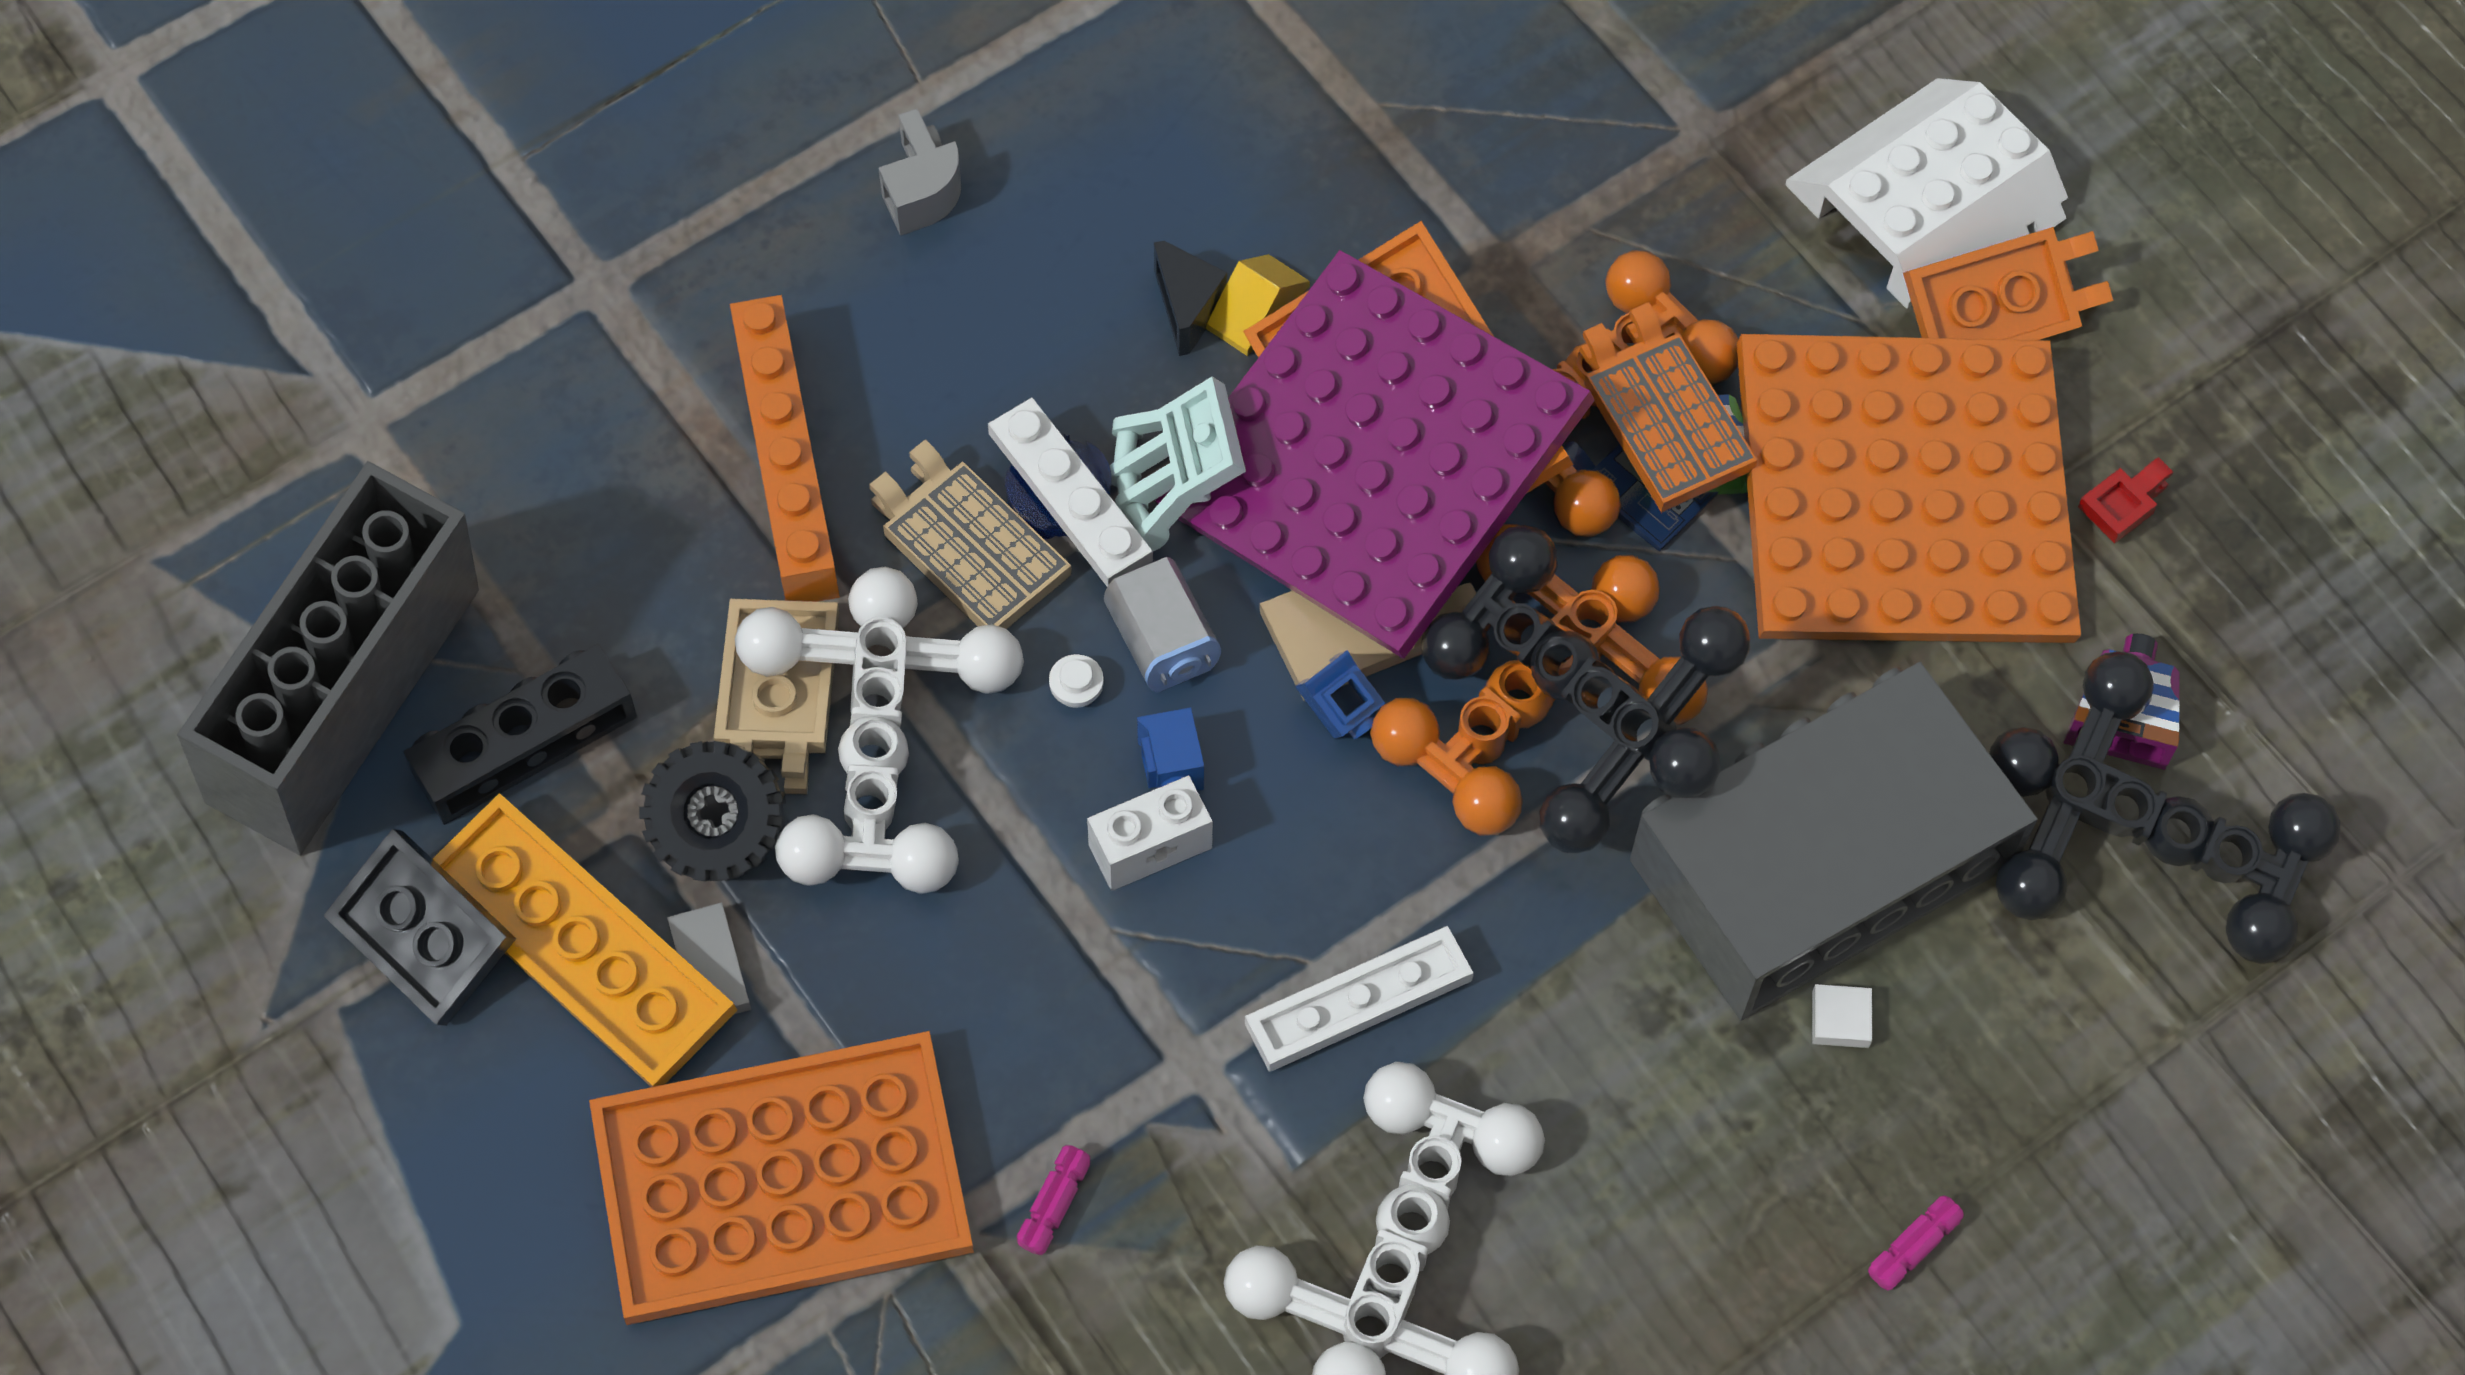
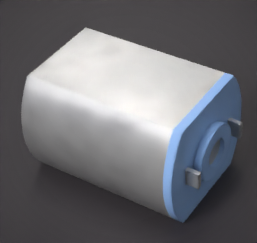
[1104,557,1221,692]

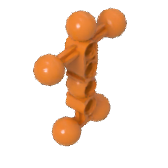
[1544,250,1739,537]
[1370,524,1708,836]

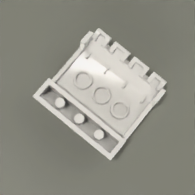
[1785,78,2068,309]

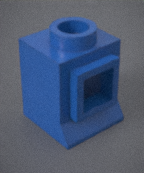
[1295,650,1385,739]
[1137,707,1204,791]

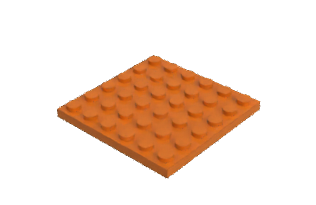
[1737,334,2081,643]

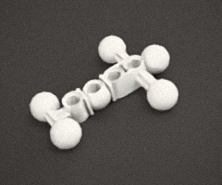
[735,566,1024,894]
[1223,1062,1545,1375]

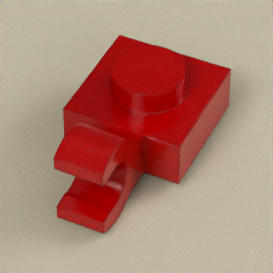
[2078,457,2173,544]

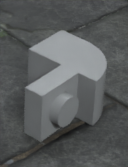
[879,108,961,236]

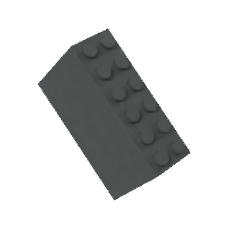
[177,461,479,856]
[1630,662,2038,1021]

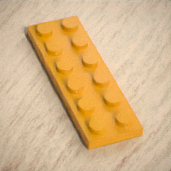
[432,793,738,1087]

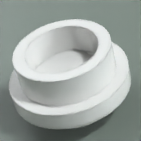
[1049,654,1104,708]

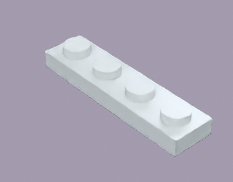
[988,398,1153,587]
[1245,926,1473,1072]

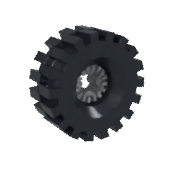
[639,741,786,882]

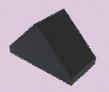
[1154,241,1227,356]

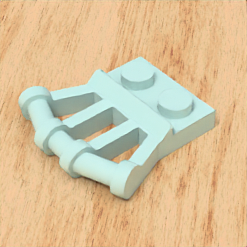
[1108,377,1246,551]

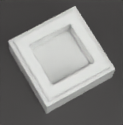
[1812,984,1872,1048]

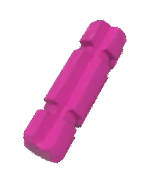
[1017,1145,1090,1255]
[1868,1195,1964,1291]

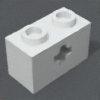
[1087,775,1213,891]

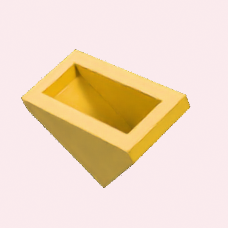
[1206,254,1310,356]

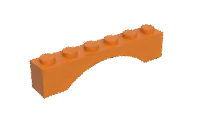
[730,295,840,602]

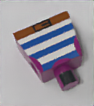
[2063,633,2180,770]

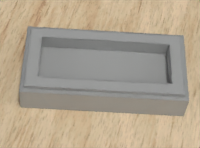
[667,902,751,1014]

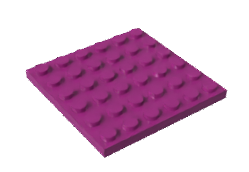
[1153,250,1595,659]

